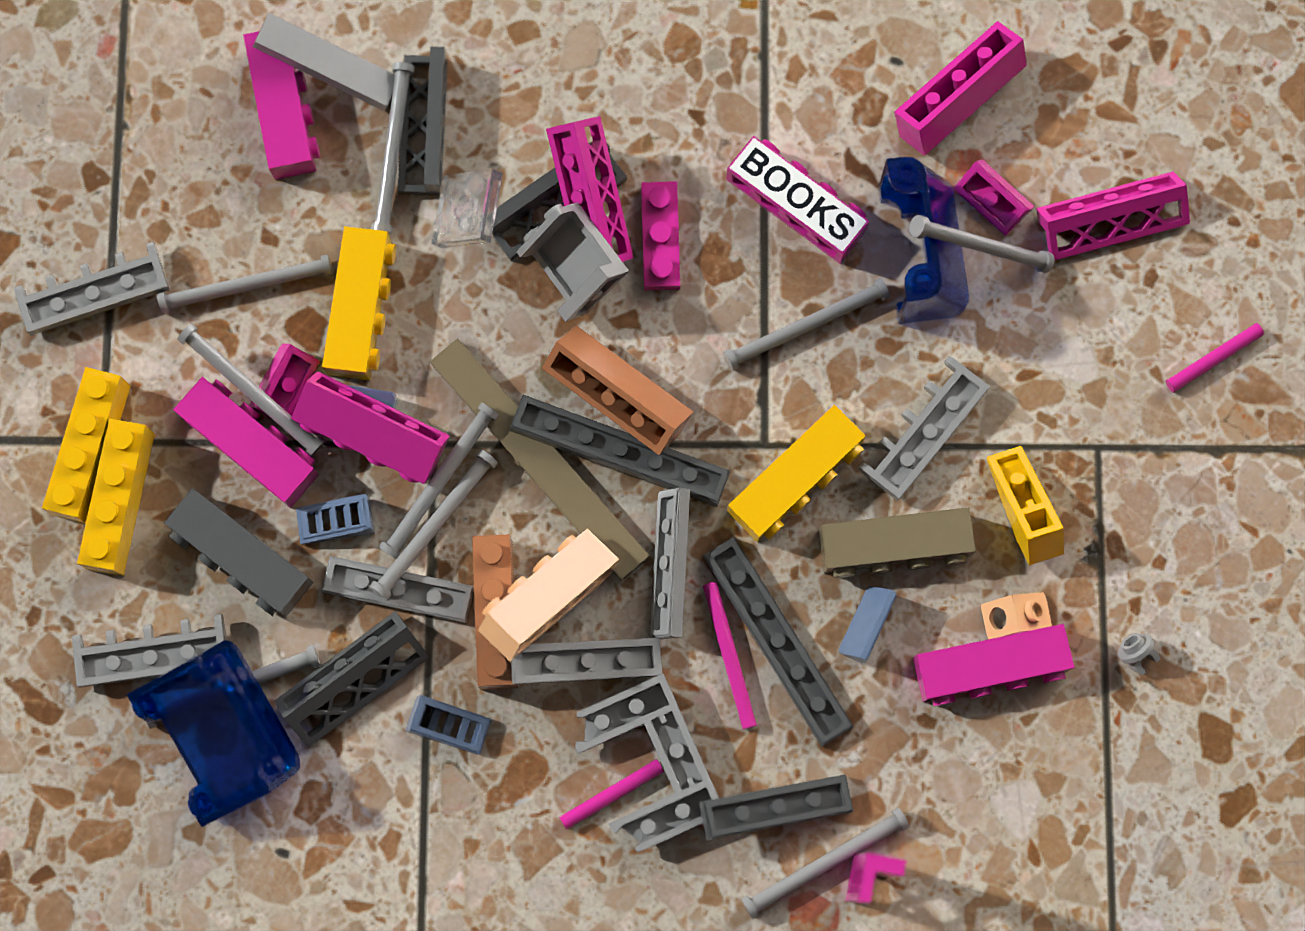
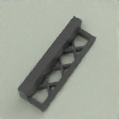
[398,47,448,196]
[483,141,627,261]
[274,611,429,748]

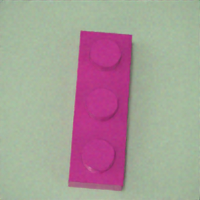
[641,181,680,290]

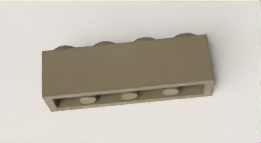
[819,507,976,578]

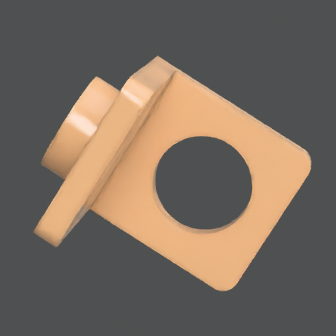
[981,593,1052,639]

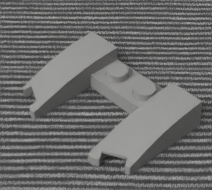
[575,674,719,852]

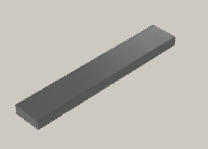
[510,394,730,507]
[703,536,854,747]

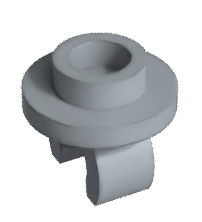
[1118,633,1160,675]

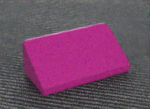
[953,159,1034,236]
[249,343,320,419]

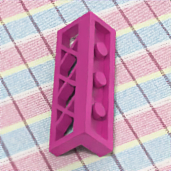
[546,116,633,262]
[1036,172,1190,260]
[845,852,906,903]

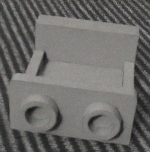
[517,202,629,322]

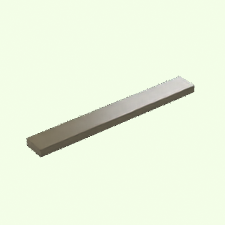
[430,338,650,581]

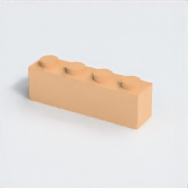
[478,529,619,662]

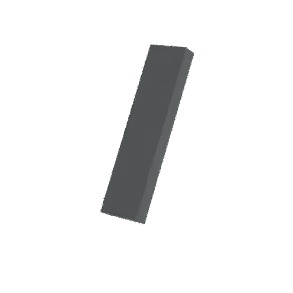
[699,774,854,840]

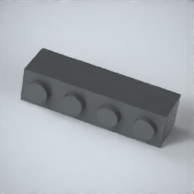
[164,488,314,617]

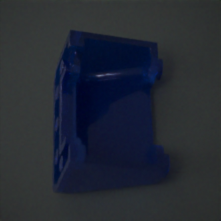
[878,157,969,324]
[126,640,300,828]

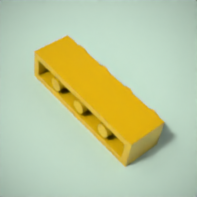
[322,226,396,381]
[42,367,131,524]
[727,404,866,543]
[77,419,155,576]

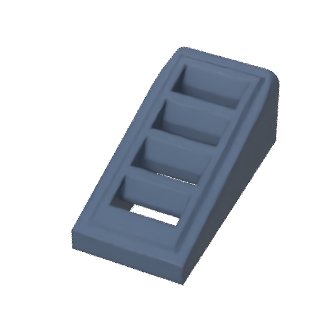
[296,494,375,545]
[405,695,491,755]

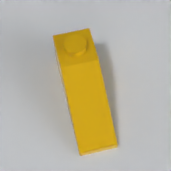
[987,446,1064,566]

